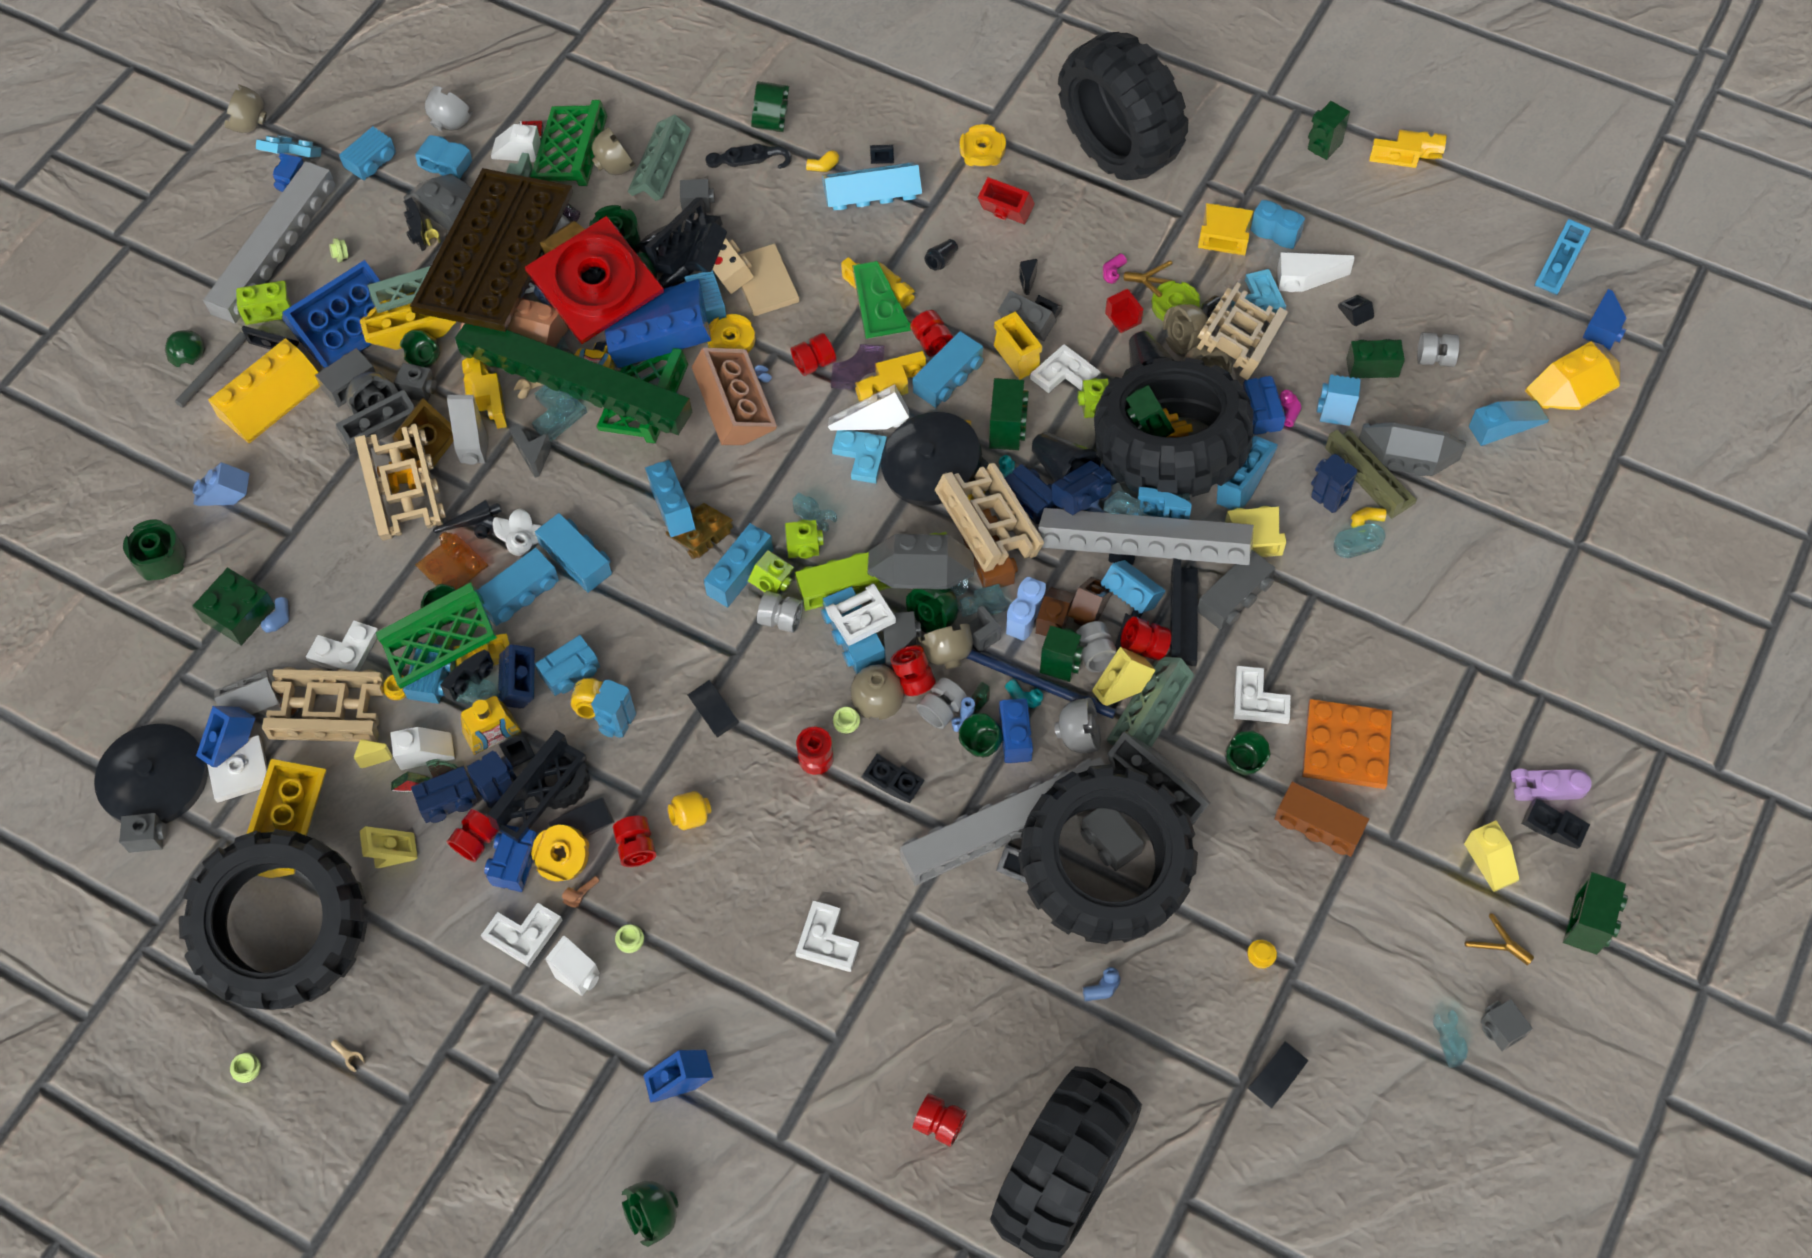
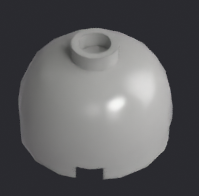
[425,86,473,131]
[1055,698,1101,753]

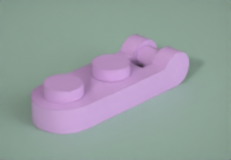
[1511,769,1592,801]

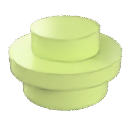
[329,238,348,262]
[833,707,860,734]
[615,924,644,953]
[230,1053,261,1083]

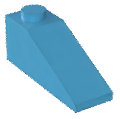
[1535,219,1591,295]
[1469,401,1549,446]
[1216,436,1278,510]

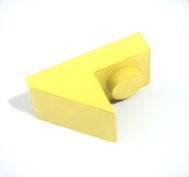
[360,826,418,868]

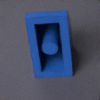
[1583,289,1627,350]
[196,706,255,767]
[643,1050,714,1103]

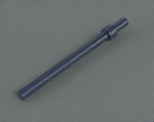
[966,649,1117,719]

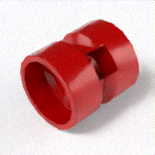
[910,310,953,357]
[790,333,836,376]
[1121,617,1171,661]
[890,645,936,696]
[796,726,834,775]
[446,809,499,862]
[612,815,657,867]
[912,1093,967,1147]

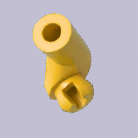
[806,150,839,172]
[1350,507,1386,529]

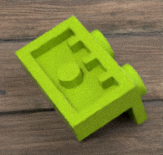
[236,281,292,325]

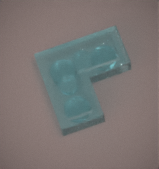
[532,385,587,442]

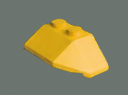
[360,292,456,350]
[1525,341,1620,410]

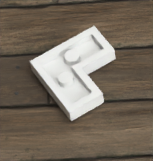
[1030,344,1101,393]
[306,621,379,672]
[1234,666,1290,724]
[796,901,859,972]
[481,903,563,967]

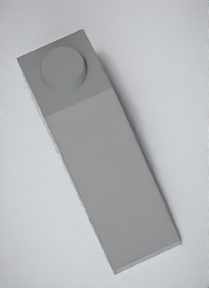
[447,395,489,465]

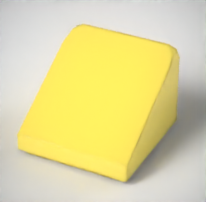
[354,739,393,768]

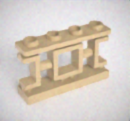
[1197,282,1288,380]
[355,424,446,541]
[935,463,1044,572]
[262,667,385,742]

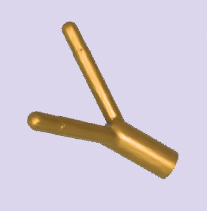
[1123,260,1176,297]
[1464,913,1534,966]

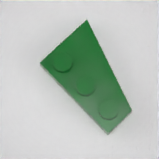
[852,261,911,339]

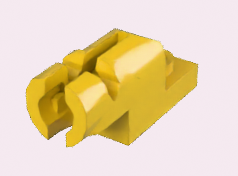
[1369,129,1447,168]
[841,257,915,309]
[855,351,926,402]
[462,357,507,429]

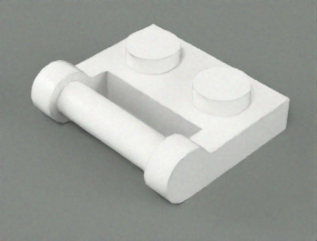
[826,584,896,646]

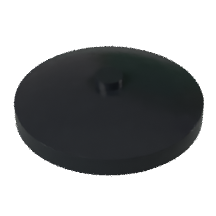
[881,412,982,506]
[94,724,208,824]

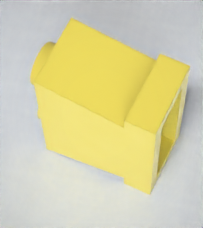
[1225,506,1286,557]

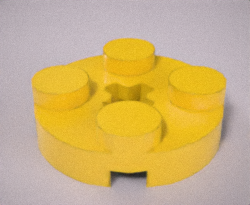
[959,124,1006,166]
[707,314,756,353]
[531,825,589,882]

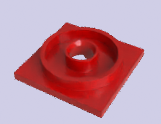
[525,216,664,344]

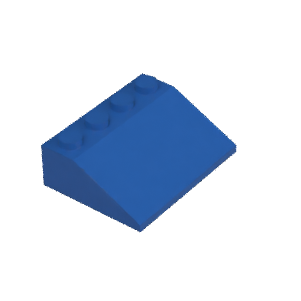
[282,260,380,369]
[605,279,712,368]

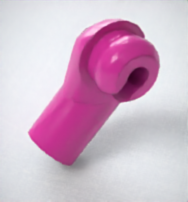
[1103,253,1127,284]
[1279,390,1302,427]

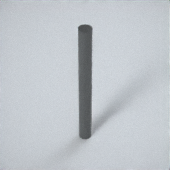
[175,332,247,408]

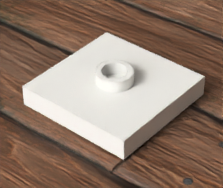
[207,735,268,803]

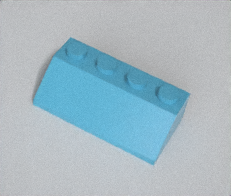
[821,162,922,210]

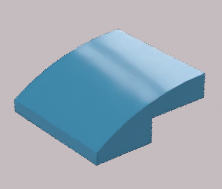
[1136,487,1191,520]

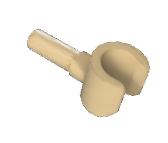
[513,379,543,399]
[331,1039,365,1072]

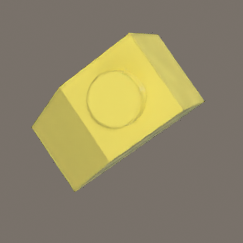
[1092,647,1156,706]
[1464,821,1519,892]

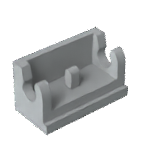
[214,670,279,714]

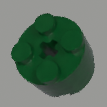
[751,81,790,132]
[589,205,641,253]
[123,519,186,581]

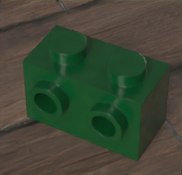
[1308,100,1350,160]
[1346,339,1405,379]
[1126,385,1175,437]
[1040,625,1084,682]

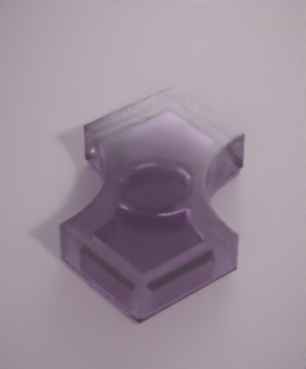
[831,344,885,389]

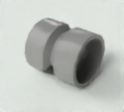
[1417,332,1459,367]
[757,591,803,633]
[1076,621,1117,672]
[916,677,967,729]

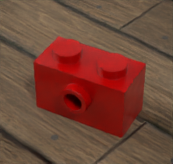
[977,177,1035,225]

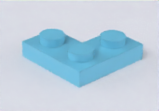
[256,135,322,158]
[1231,269,1286,313]
[832,430,887,484]

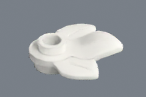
[493,508,541,556]

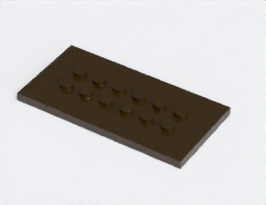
[410,168,573,332]

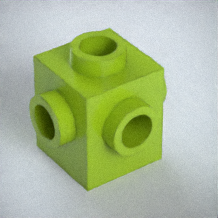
[1077,378,1108,418]
[785,519,824,559]
[748,550,794,594]

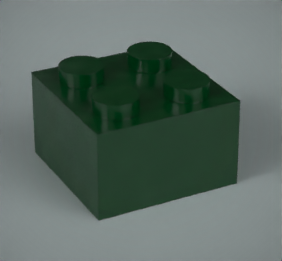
[989,378,1029,451]
[192,567,275,646]
[1563,872,1628,955]

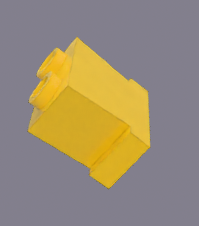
[1198,203,1254,256]
[993,311,1042,380]

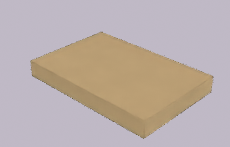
[739,244,799,316]

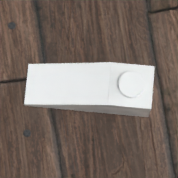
[1277,252,1354,292]
[828,384,909,431]

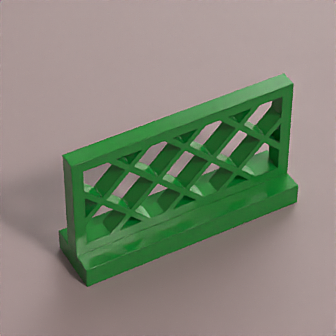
[530,100,607,186]
[596,348,689,444]
[376,582,497,689]

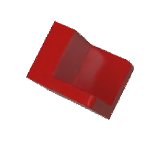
[1105,288,1143,333]

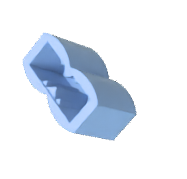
[1006,577,1046,641]

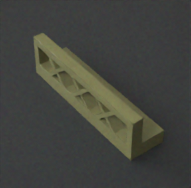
[1325,430,1417,519]

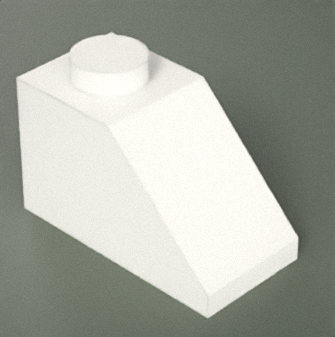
[491,124,541,162]
[390,727,455,770]
[546,936,600,996]

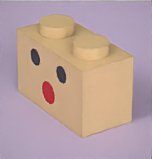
[713,238,754,294]

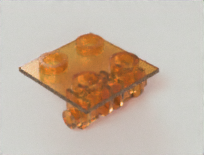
[415,532,489,590]

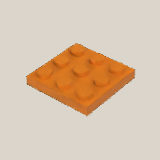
[1302,699,1392,789]

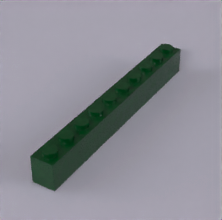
[455,323,693,436]

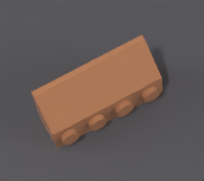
[460,298,568,348]
[692,348,777,445]

